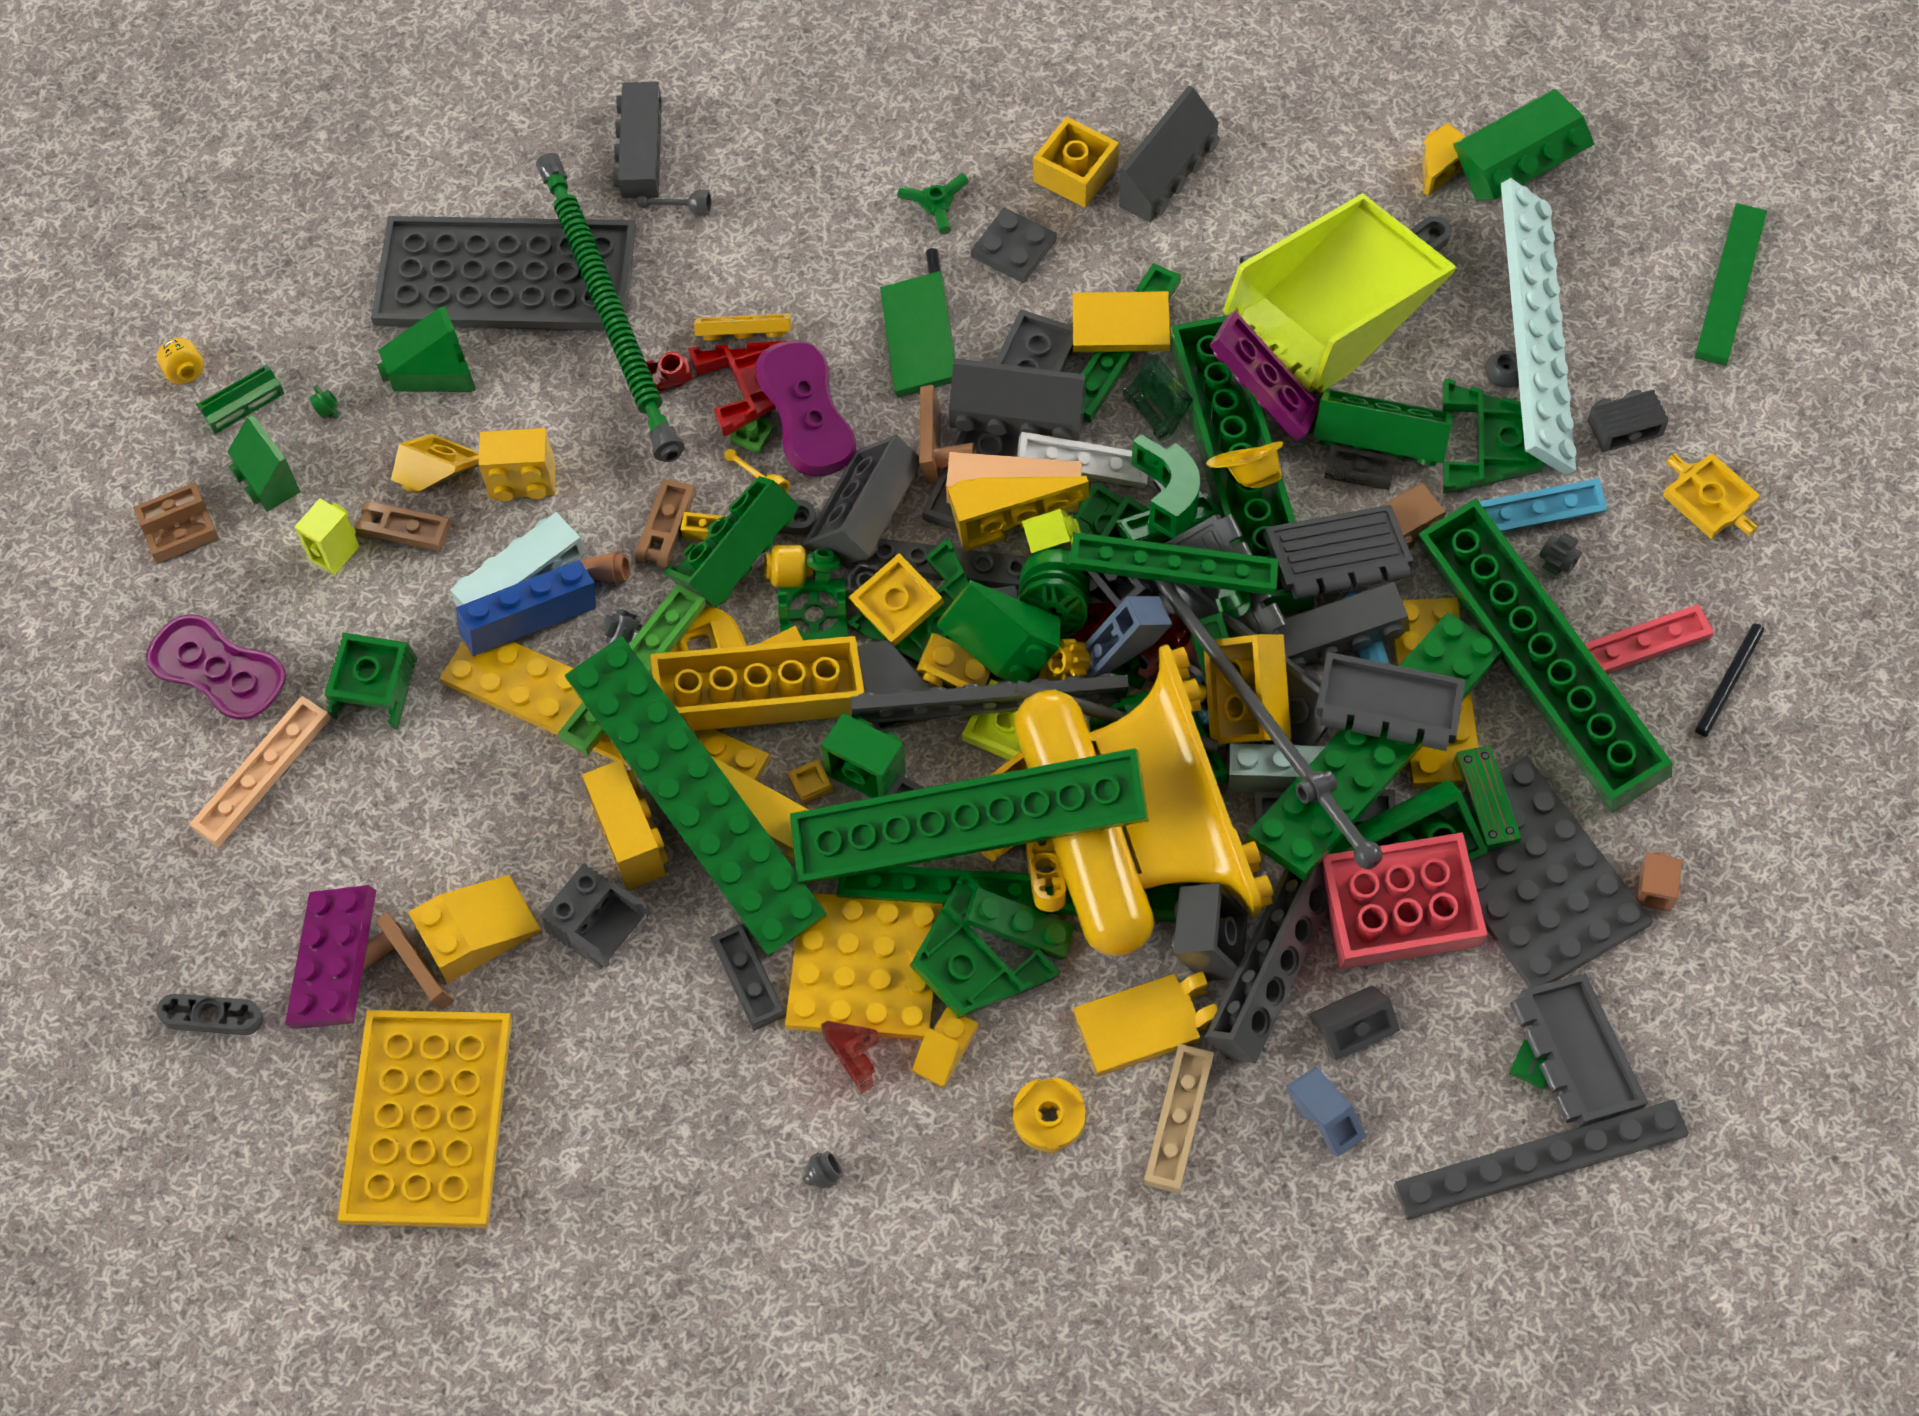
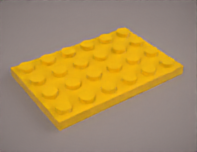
[337,1010,512,1228]

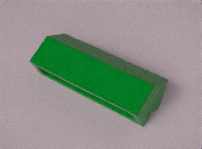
[196,365,285,434]

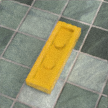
[694,313,792,341]

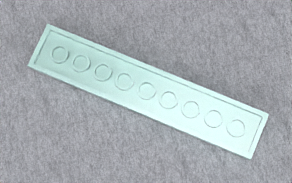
[1501,178,1577,475]

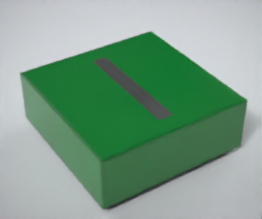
[1509,1039,1548,1090]

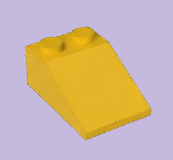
[408,875,542,984]

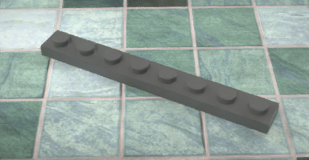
[850,673,1129,723]
[1394,1099,1689,1220]

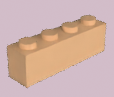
[946,452,1082,513]

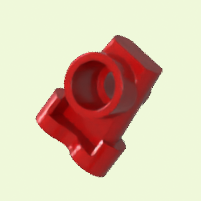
[646,352,693,394]

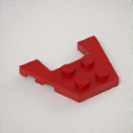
[688,341,785,437]

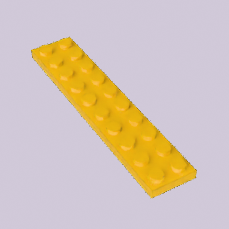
[439,640,771,781]

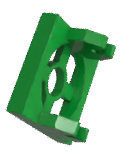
[778,579,848,640]

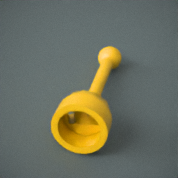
[724,448,790,493]

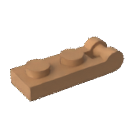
[635,479,696,568]
[354,501,451,552]

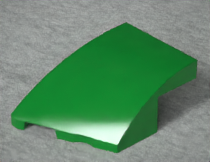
[1072,481,1150,538]

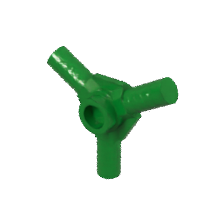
[897,173,969,235]

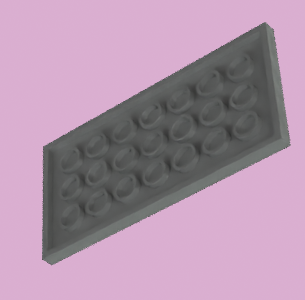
[371,216,636,330]

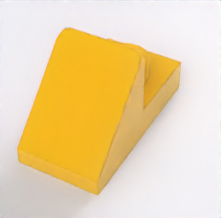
[912,1007,978,1088]

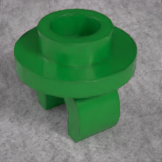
[806,548,840,585]
[1215,589,1252,618]

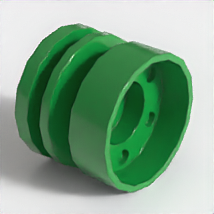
[1018,549,1091,639]

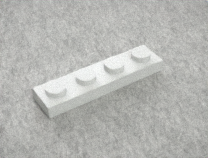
[1017,432,1148,489]

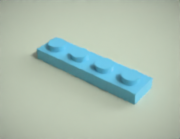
[1479,478,1607,533]

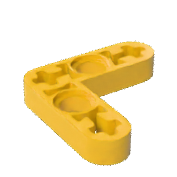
[1026,839,1066,912]

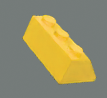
[1204,634,1291,745]

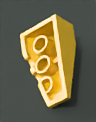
[947,476,1089,552]

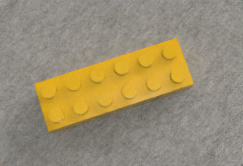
[650,636,864,731]

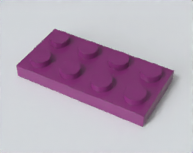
[1209,310,1320,442]
[285,885,377,1029]

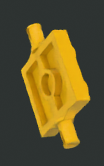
[1663,453,1761,539]

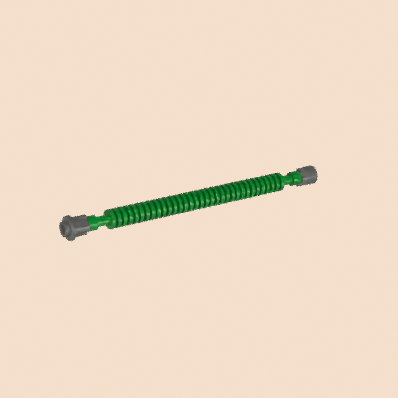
[536,153,685,462]

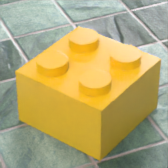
[1033,116,1119,208]
[479,428,556,501]

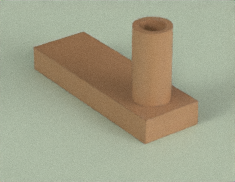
[919,385,977,483]
[362,912,454,1009]

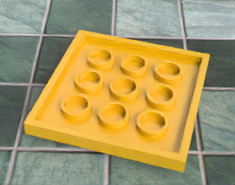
[785,893,943,1040]

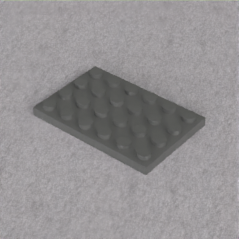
[1462,756,1653,988]

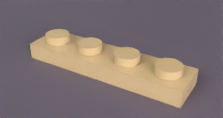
[1143,1044,1214,1194]

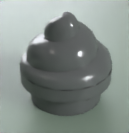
[803,1151,843,1188]

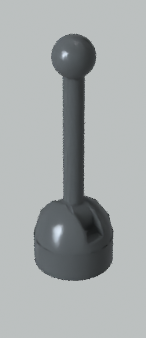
[636,190,712,215]

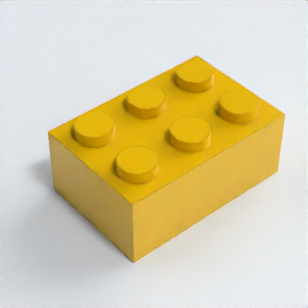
[582,759,669,891]

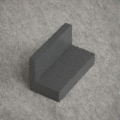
[1309,986,1400,1060]

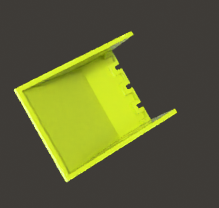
[1223,193,1456,393]

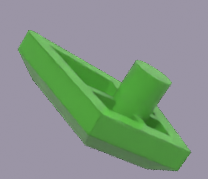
[730,398,774,454]

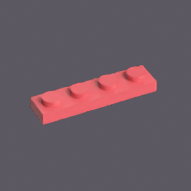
[1584,604,1714,674]

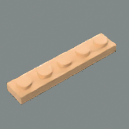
[189,696,331,847]

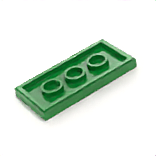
[880,271,956,397]

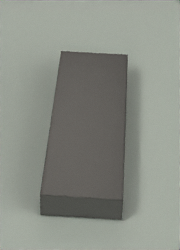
[710,923,786,1031]

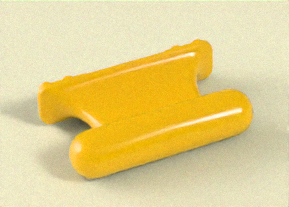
[1014,644,1273,956]

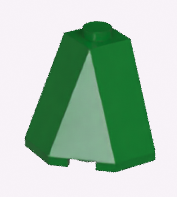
[376,306,476,392]

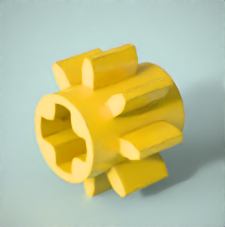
[1048,639,1091,680]

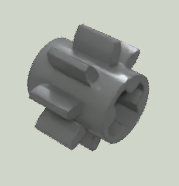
[1539,533,1582,576]
[601,609,642,644]

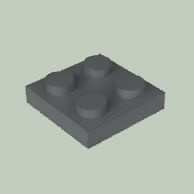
[971,207,1057,283]

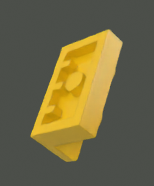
[915,633,991,689]

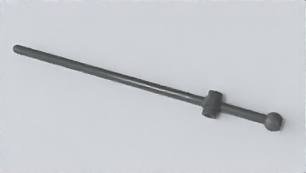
[1152,580,1382,869]

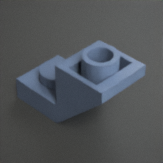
[1286,1067,1367,1157]

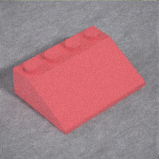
[1322,832,1487,970]

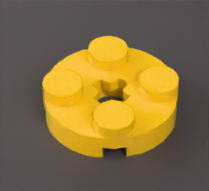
[1013,1077,1086,1153]

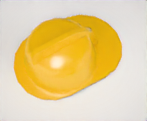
[1206,441,1284,488]

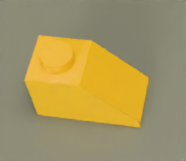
[1422,122,1466,196]

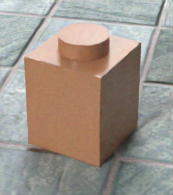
[1636,852,1683,911]

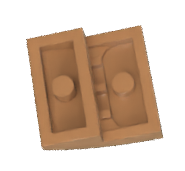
[133,482,219,564]

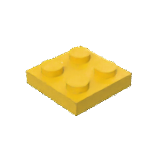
[849,553,945,647]

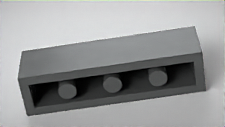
[613,81,662,199]
[1278,581,1410,669]

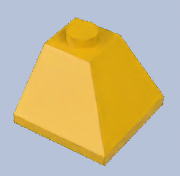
[391,433,479,493]

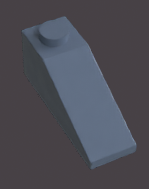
[1083,596,1172,678]

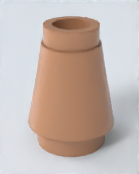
[580,551,630,585]

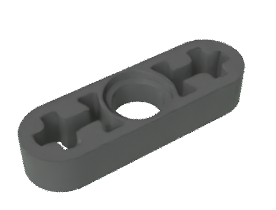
[156,994,263,1035]

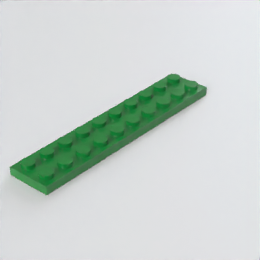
[1245,612,1502,881]
[564,636,827,957]
[790,748,1149,884]

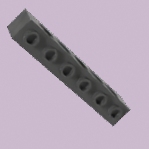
[1205,861,1328,1063]

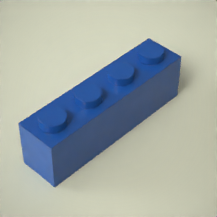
[456,560,596,656]

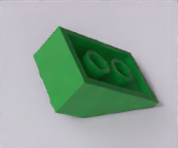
[937,580,1060,684]

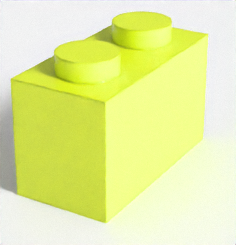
[294,498,360,575]
[1022,509,1081,554]

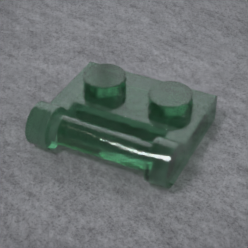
[1122,354,1193,442]

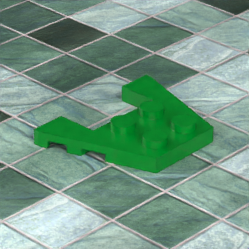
[1442,379,1544,494]
[848,538,968,664]
[910,871,1061,1018]

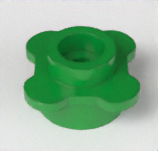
[309,385,339,419]

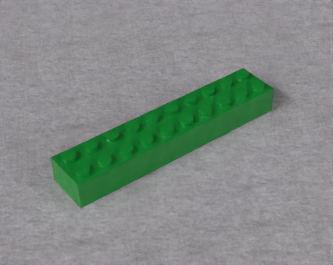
[1170,315,1314,615]
[1418,498,1672,813]

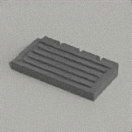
[1263,505,1414,599]
[1164,514,1287,635]
[1315,652,1465,751]
[1510,973,1648,1127]

